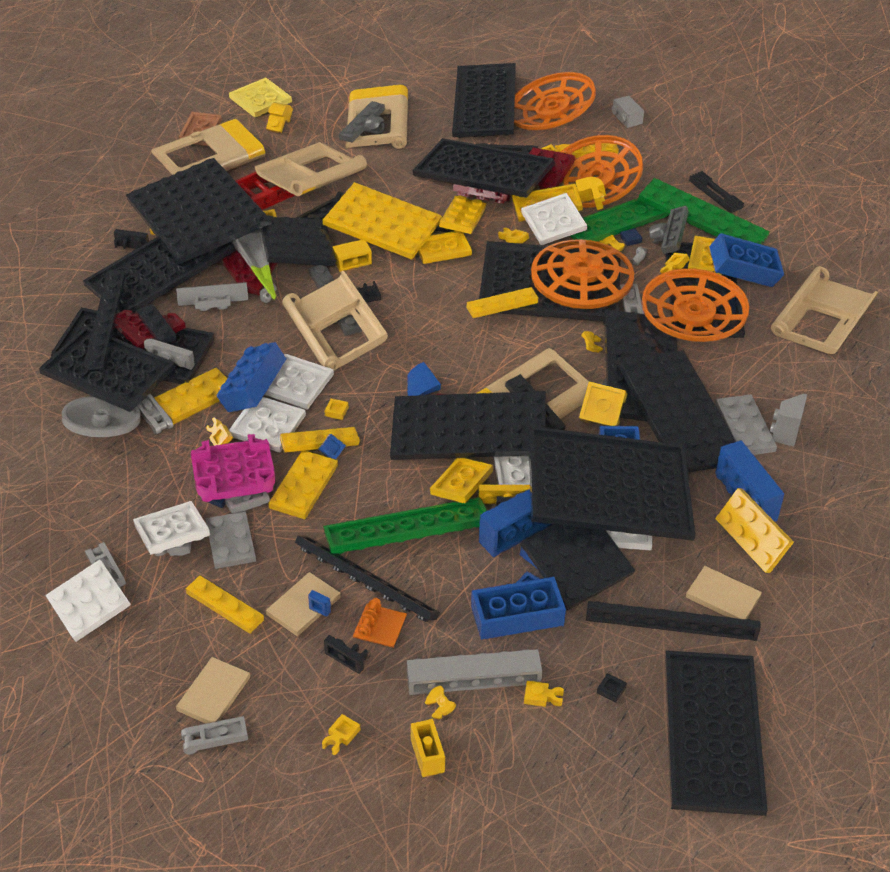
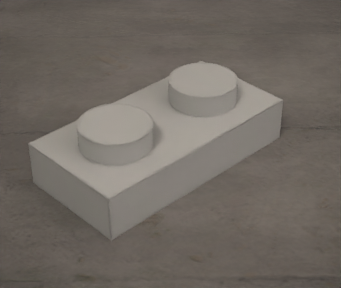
[225,492,270,514]

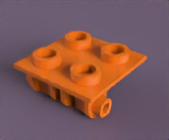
[353,598,407,648]

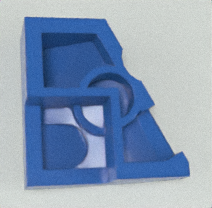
[407,362,441,396]

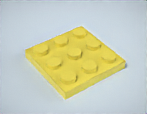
[229,78,292,117]

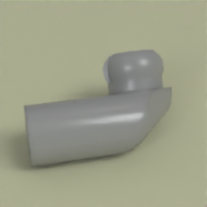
[631,246,648,266]
[260,284,277,303]

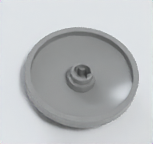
[62,396,140,437]

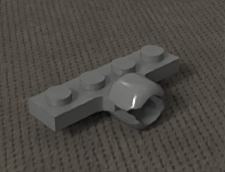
[339,101,385,143]
[649,206,689,254]

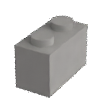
[612,96,644,128]

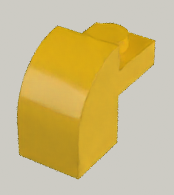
[266,102,293,134]
[575,177,607,210]

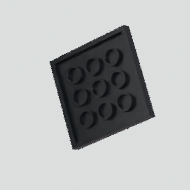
[261,215,336,266]
[520,524,635,611]

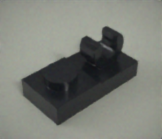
[114,229,149,249]
[356,281,381,303]
[324,635,368,674]

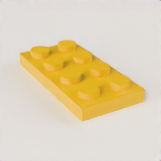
[512,184,583,222]
[439,196,486,234]
[154,368,228,425]
[268,451,338,520]
[715,488,794,573]

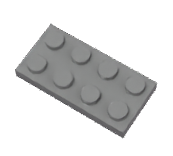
[715,394,777,455]

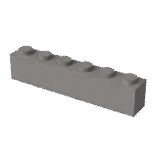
[407,649,542,695]

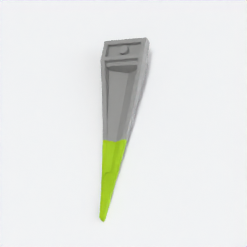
[231,229,276,300]

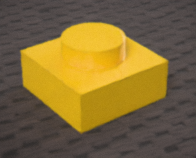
[324,398,349,420]

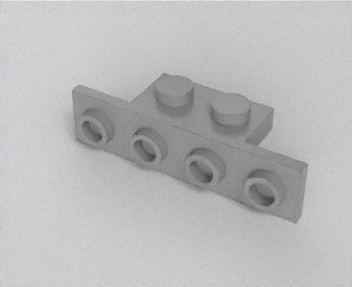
[176,282,248,311]

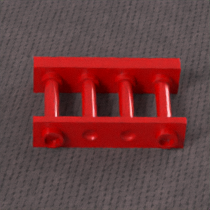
[235,172,295,210]

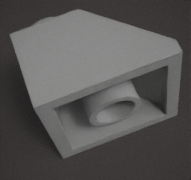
[770,394,807,447]

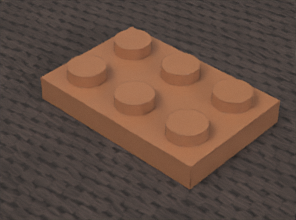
[178,112,222,146]

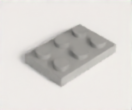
[205,511,256,569]

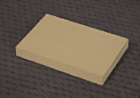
[686,566,762,619]
[266,572,341,637]
[176,657,250,724]

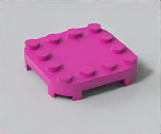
[191,434,275,502]

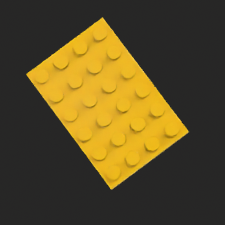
[323,182,442,260]

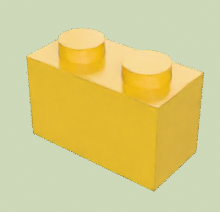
[333,239,372,272]
[411,719,445,778]

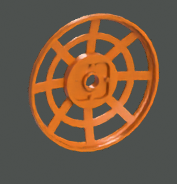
[514,72,596,130]
[561,135,643,208]
[531,239,634,309]
[642,269,749,342]

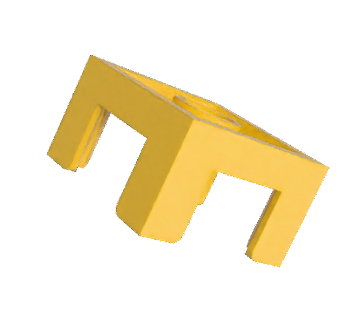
[579,382,627,426]

